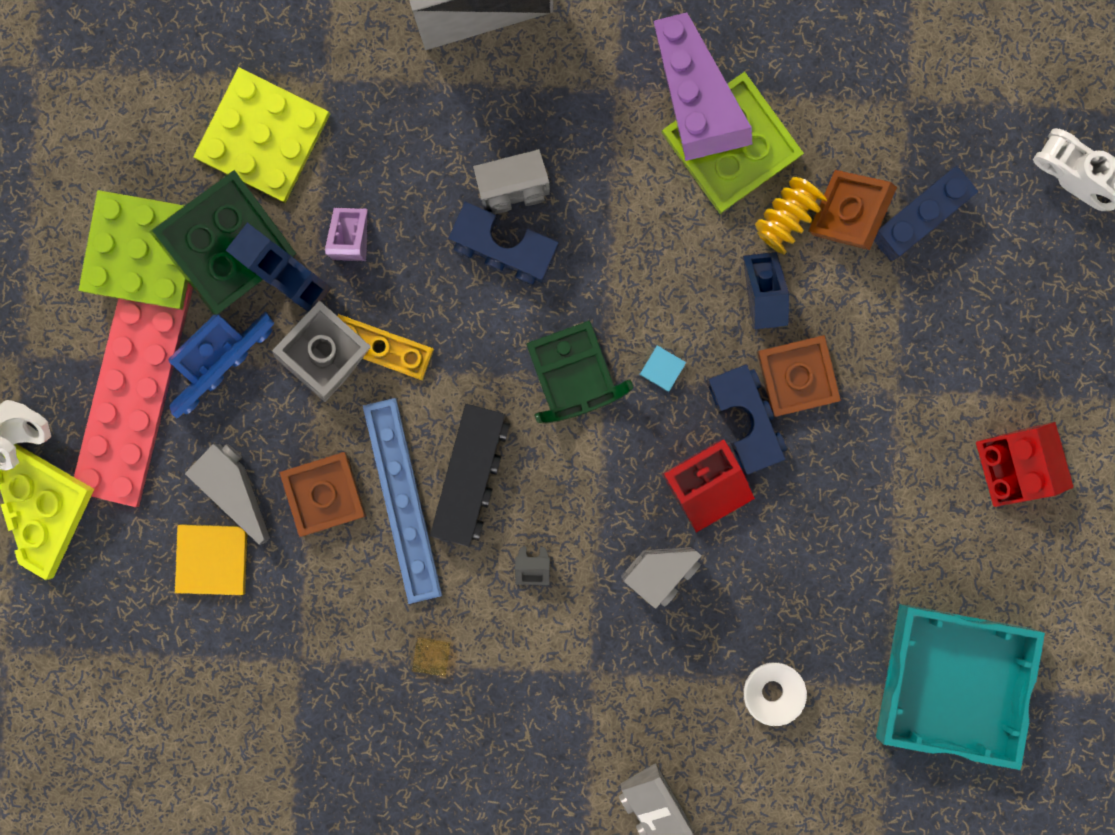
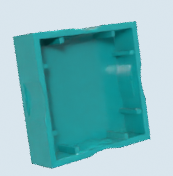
[876,604,1045,770]

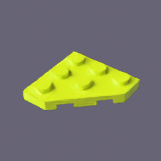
[0,444,94,580]

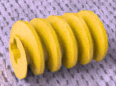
[755,177,827,255]

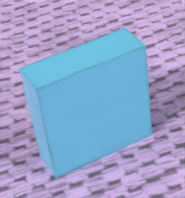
[639,345,686,392]

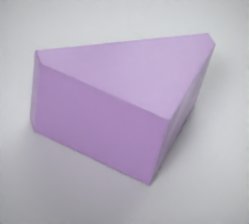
[325,208,368,261]

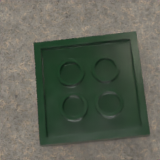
[149,170,297,315]

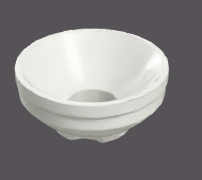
[744,663,807,726]

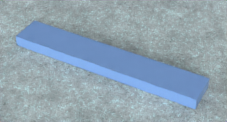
[363,398,442,604]

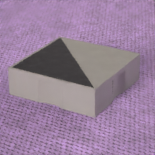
[409,0,553,50]

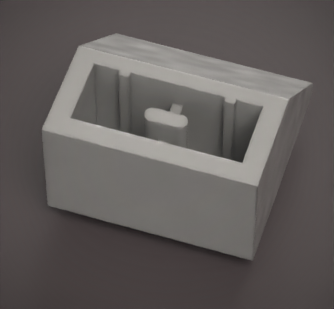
[473,149,550,214]
[621,547,702,609]

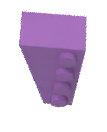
[654,13,753,161]

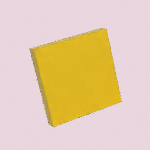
[175,524,247,595]

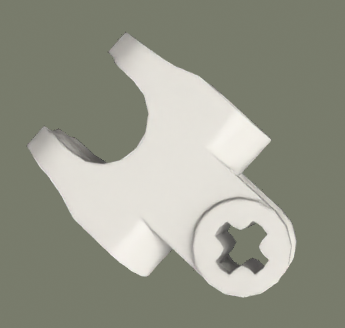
[1033,128,1115,211]
[0,400,51,471]

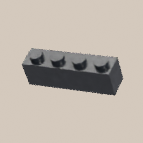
[430,403,511,547]

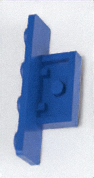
[168,312,274,418]

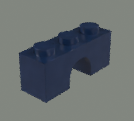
[874,165,979,262]
[448,201,559,285]
[226,222,332,312]
[706,364,787,475]

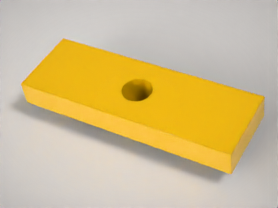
[337,314,434,381]

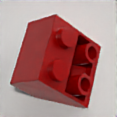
[976,422,1074,507]
[662,439,755,533]

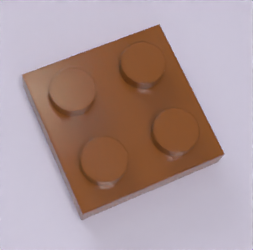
[808,170,897,250]
[757,335,841,417]
[279,452,366,537]

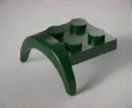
[526,320,633,424]

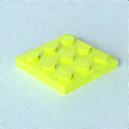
[193,67,330,203]

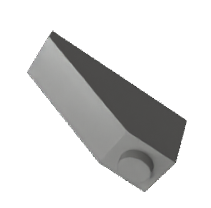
[185,444,270,545]

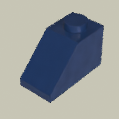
[743,252,789,329]

